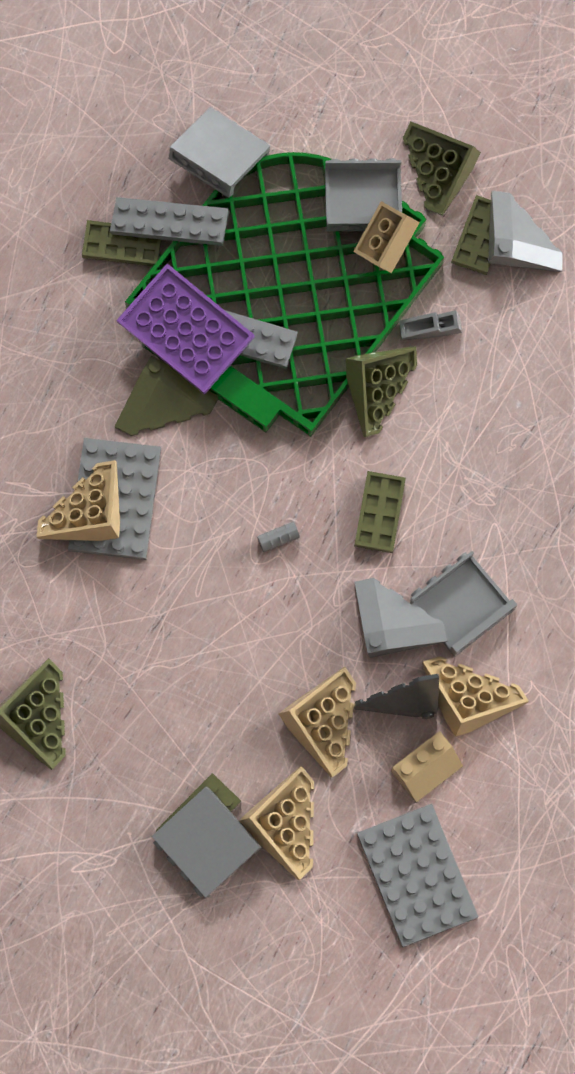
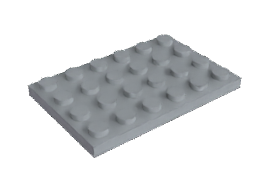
[68,438,161,560]
[357,804,478,948]

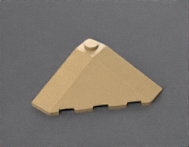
[37,460,120,541]
[422,656,528,737]
[279,667,356,778]
[239,766,314,880]

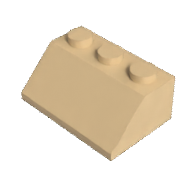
[353,201,420,273]
[391,731,463,803]

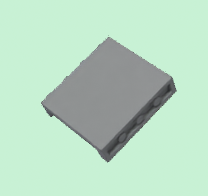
[168,107,270,198]
[325,158,402,231]
[410,551,517,657]
[152,787,262,898]

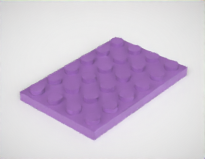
[116,264,255,395]

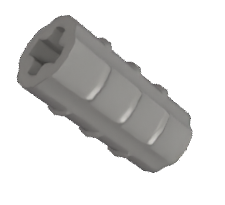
[257,522,300,552]

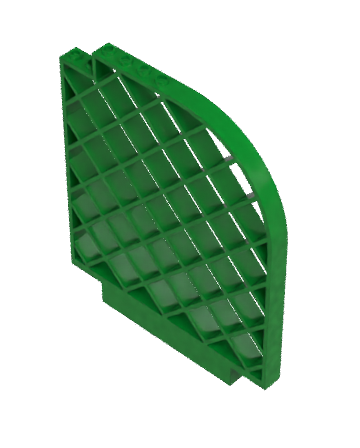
[125,152,445,437]

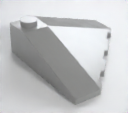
[488,191,563,272]
[355,578,447,658]

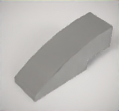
[399,310,462,339]

